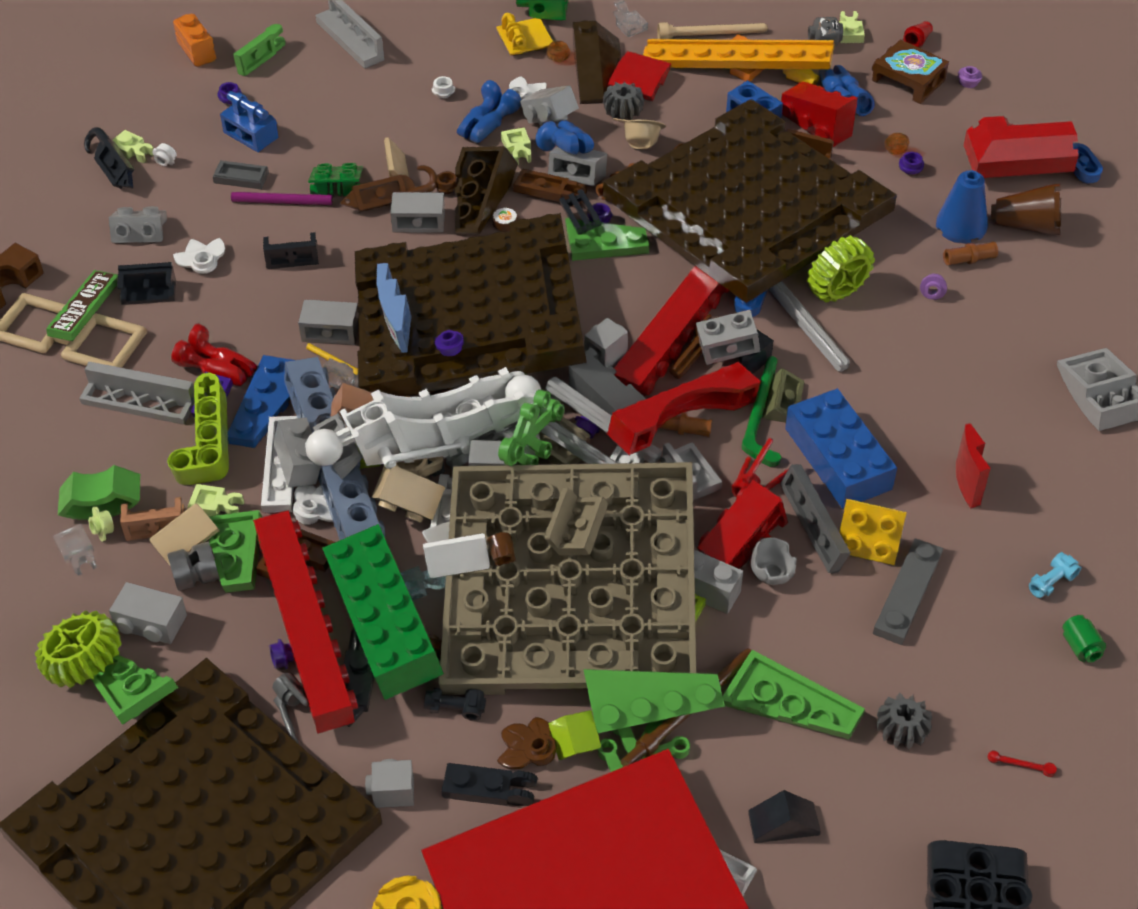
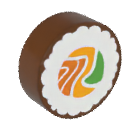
[492,207,518,231]

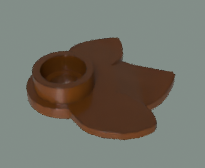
[497,717,557,769]

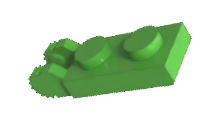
[233,24,286,76]

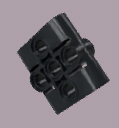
[925,840,1032,909]

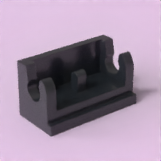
[263,232,319,269]
[117,262,176,305]

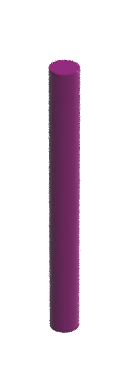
[231,192,333,205]

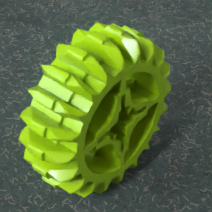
[807,235,875,303]
[34,610,122,688]

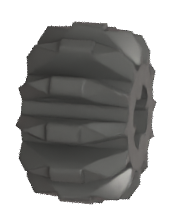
[603,82,644,120]
[877,693,932,750]

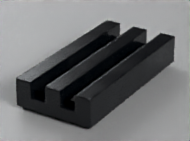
[559,189,602,235]

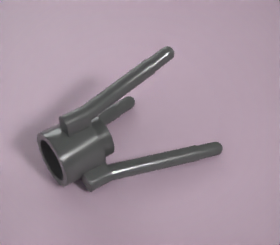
[272,673,309,743]

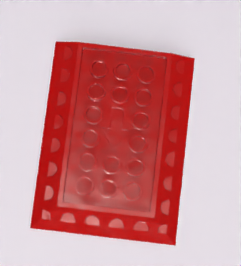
[421,748,749,909]

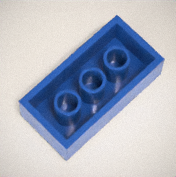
[785,388,897,509]

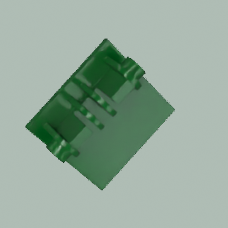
[308,163,363,196]

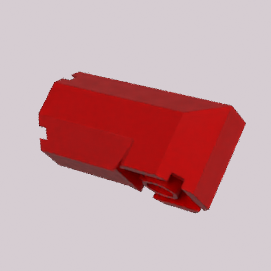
[963,116,1078,179]

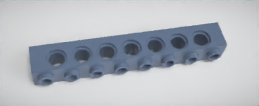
[284,357,385,540]

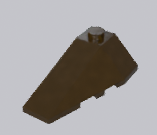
[573,20,621,104]
[455,146,518,235]

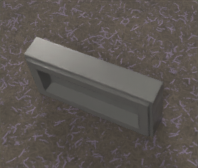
[213,160,269,190]

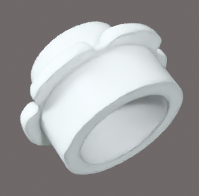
[432,76,455,98]
[152,143,177,166]

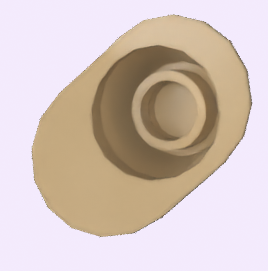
[613,118,666,150]

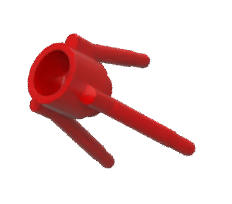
[731,438,789,497]

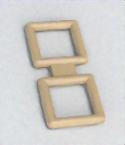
[0,293,147,368]

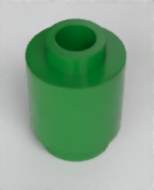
[1062,615,1106,663]

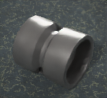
[167,542,219,591]

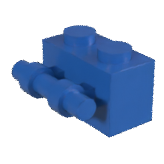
[220,91,279,152]

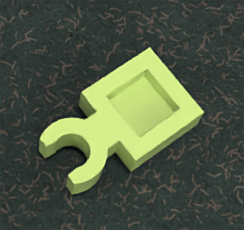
[839,11,865,43]
[501,127,531,165]
[112,130,154,163]
[187,484,244,516]

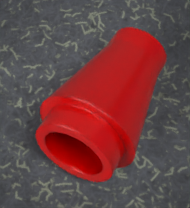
[903,21,933,48]

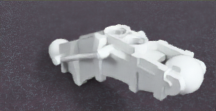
[305,367,541,469]

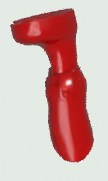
[171,323,257,387]

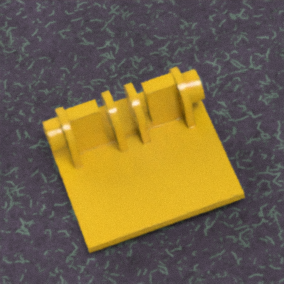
[496,13,554,56]
[839,499,907,566]

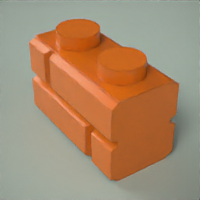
[173,13,217,67]

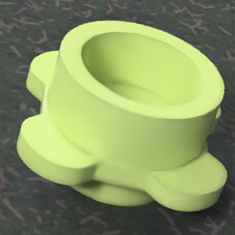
[88,507,114,542]

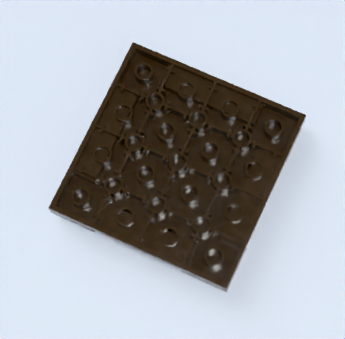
[603,99,897,303]
[354,213,587,396]
[0,657,382,909]

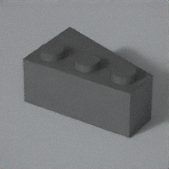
[569,347,646,415]

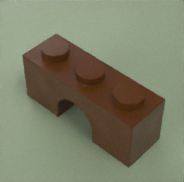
[0,242,44,309]

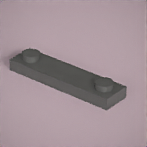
[780,464,851,573]
[873,538,944,645]

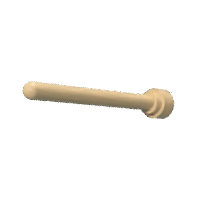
[657,22,768,39]

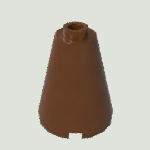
[991,184,1061,235]

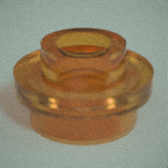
[547,41,570,62]
[884,133,910,155]

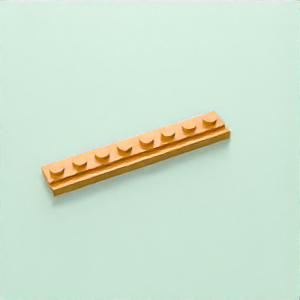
[643,39,834,69]

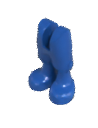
[818,65,875,116]
[457,80,522,144]
[535,120,594,155]

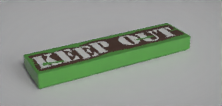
[46,270,118,341]

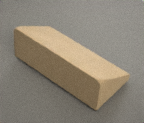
[384,137,409,177]
[150,503,220,567]

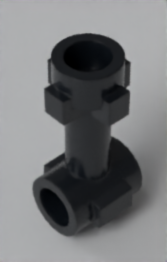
[424,688,486,720]

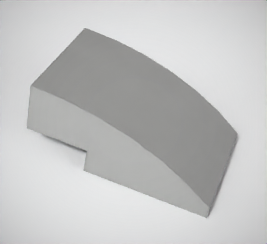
[1057,348,1138,431]

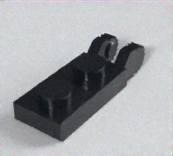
[441,763,538,806]

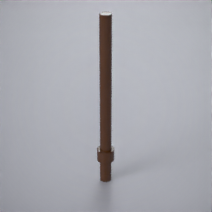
[621,648,751,767]

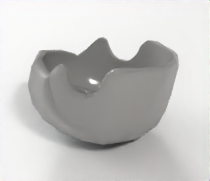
[750,537,797,585]

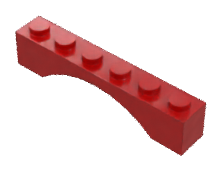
[607,362,761,455]

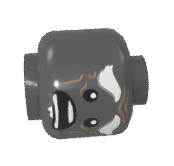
[808,17,843,47]

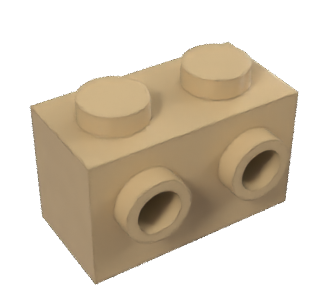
[372,466,445,523]

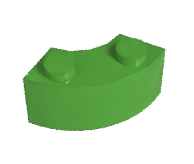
[58,465,141,520]

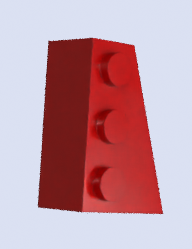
[781,81,858,147]
[697,480,789,569]

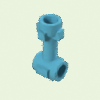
[1028,552,1082,598]

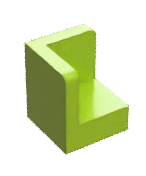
[548,710,601,760]

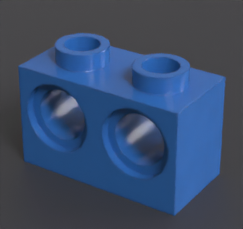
[726,80,783,118]

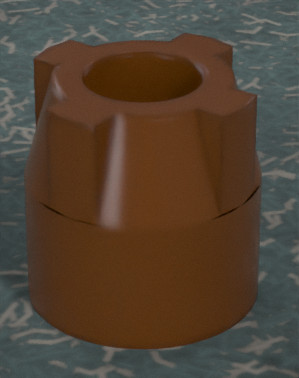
[487,532,516,566]

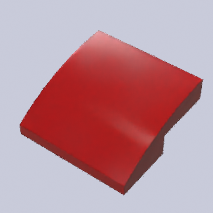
[608,51,672,102]
[956,423,991,509]

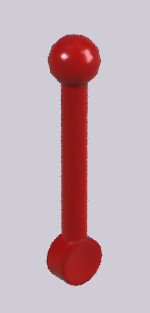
[987,750,1057,777]

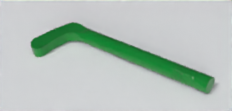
[741,356,781,467]

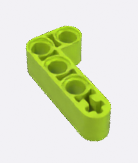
[167,373,229,485]

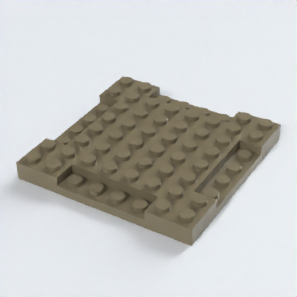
[439,462,696,695]

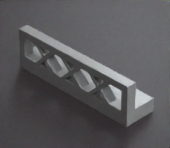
[315,0,384,69]
[79,362,195,425]

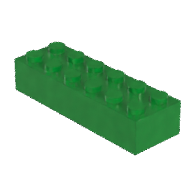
[323,524,444,700]

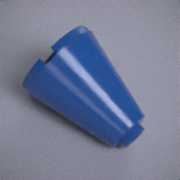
[936,170,988,244]

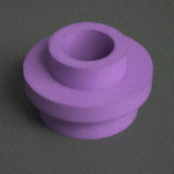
[958,66,982,88]
[920,274,947,300]

